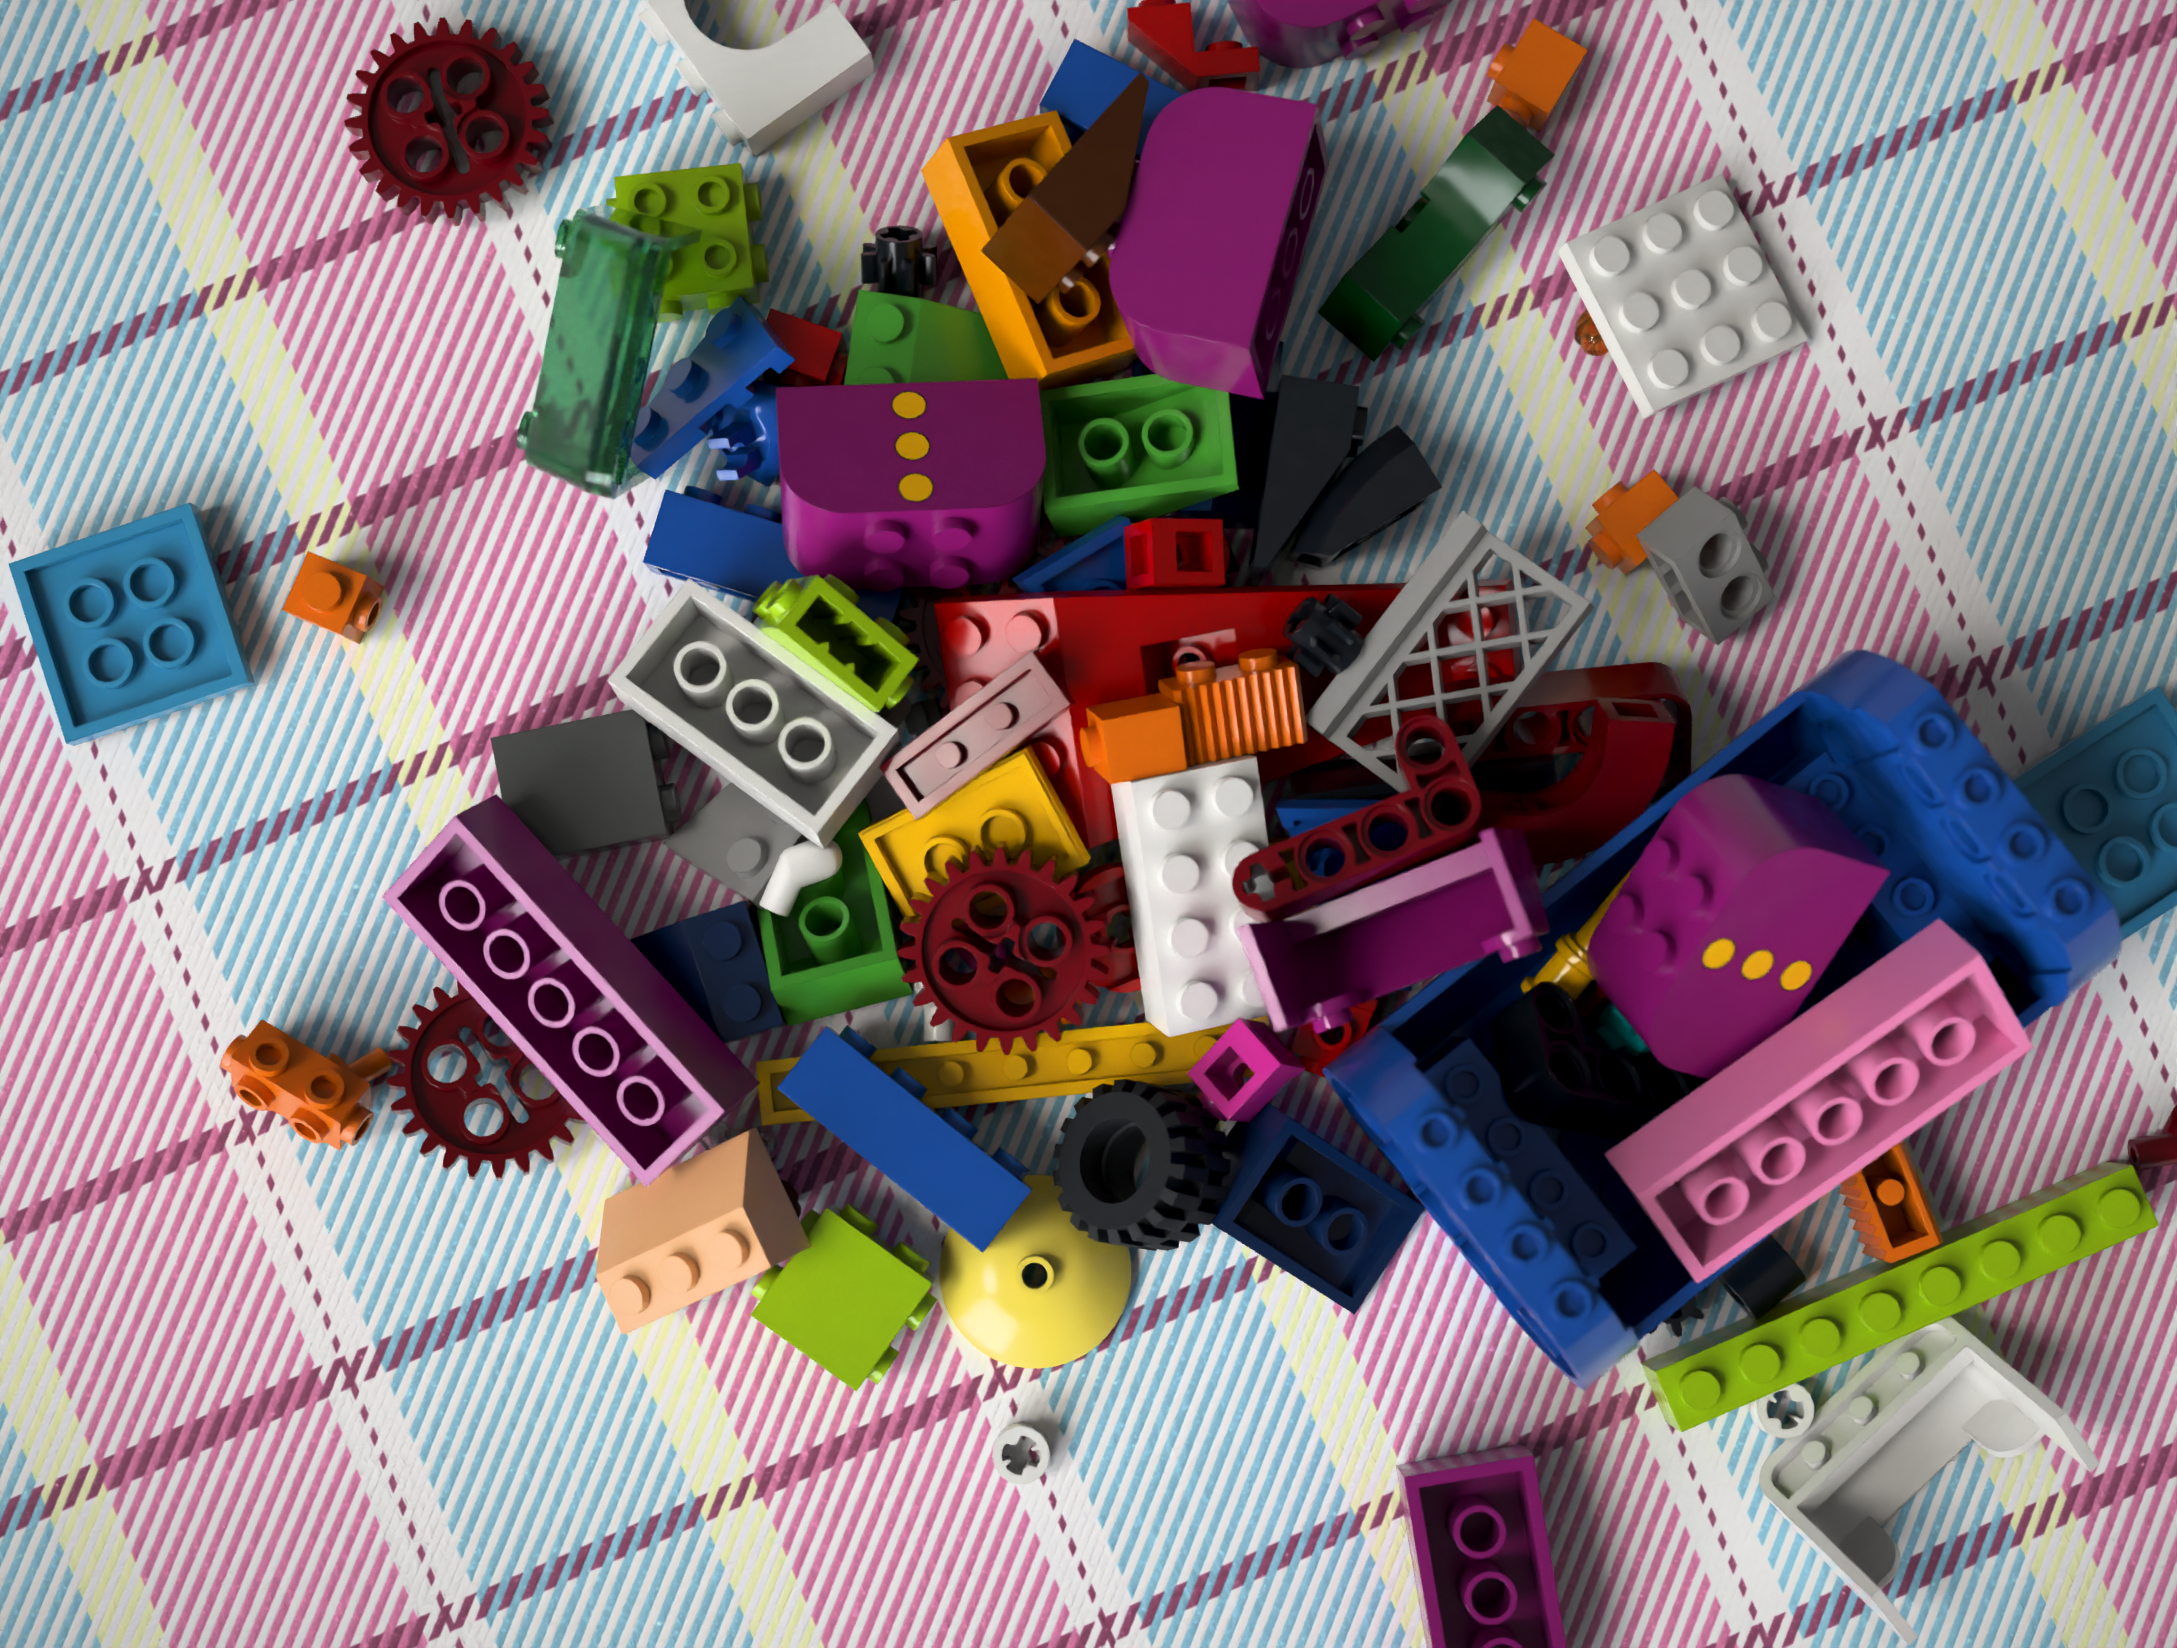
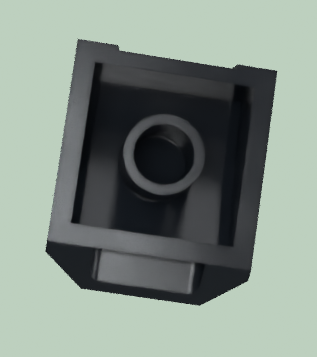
[1286,425,1442,571]

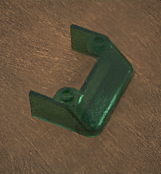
[517,204,702,500]

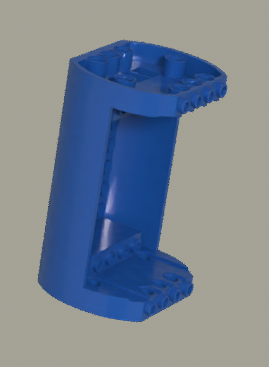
[1322,649,2122,1390]

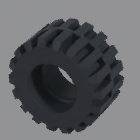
[1053,1079,1231,1251]

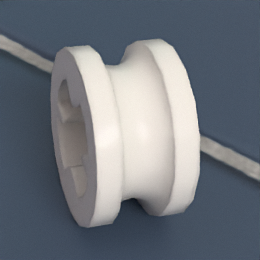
[1749,1383,1814,1439]
[992,1422,1051,1485]

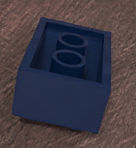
[630,900,788,1045]
[1212,1102,1425,1315]

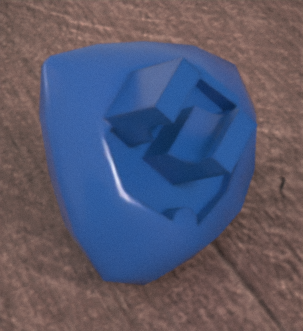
[707,380,780,487]

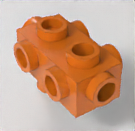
[220,1019,392,1151]

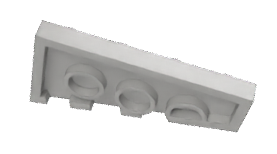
[663,696,913,910]

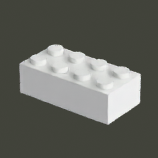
[607,578,903,850]
[1111,754,1275,1037]

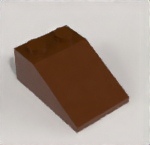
[981,73,1150,304]

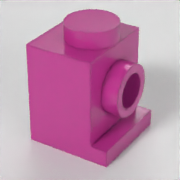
[1187,1018,1306,1122]

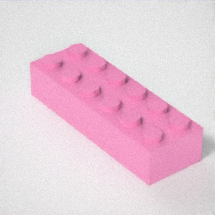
[1604,918,2034,1284]

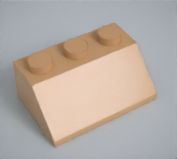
[595,1127,811,1335]

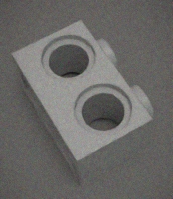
[1636,486,1776,645]

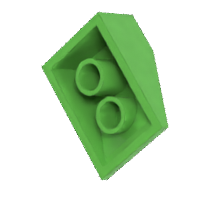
[844,290,1009,385]
[1039,374,1239,538]
[756,797,913,1026]

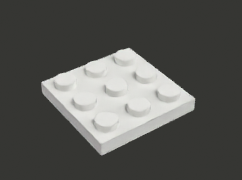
[1557,174,1809,419]

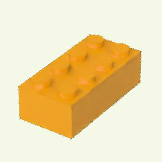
[921,110,1138,391]

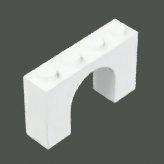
[638,0,875,157]

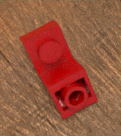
[1126,0,1260,92]

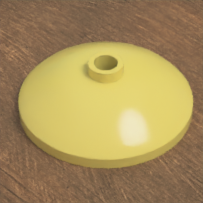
[939,1175,1131,1368]

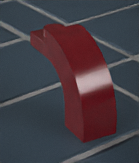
[1451,697,1675,865]

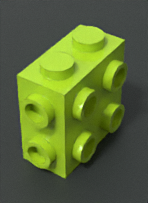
[606,163,769,323]
[752,574,919,712]
[751,1203,938,1392]

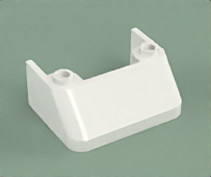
[1759,1316,2100,1645]

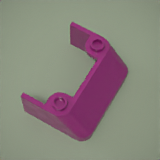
[1237,828,1550,1034]

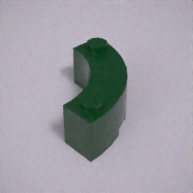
[1317,105,1555,362]

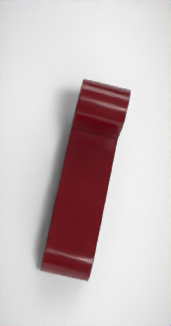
[1430,662,1692,799]
[1232,714,1482,922]

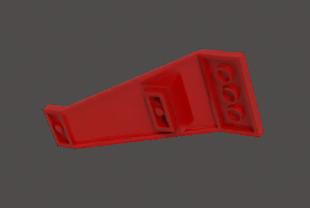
[934,579,1521,849]

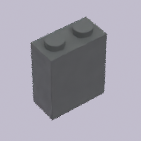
[491,709,682,861]

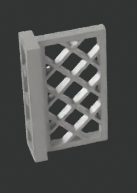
[1305,510,1594,816]

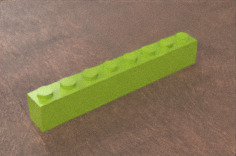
[1641,1161,2159,1432]

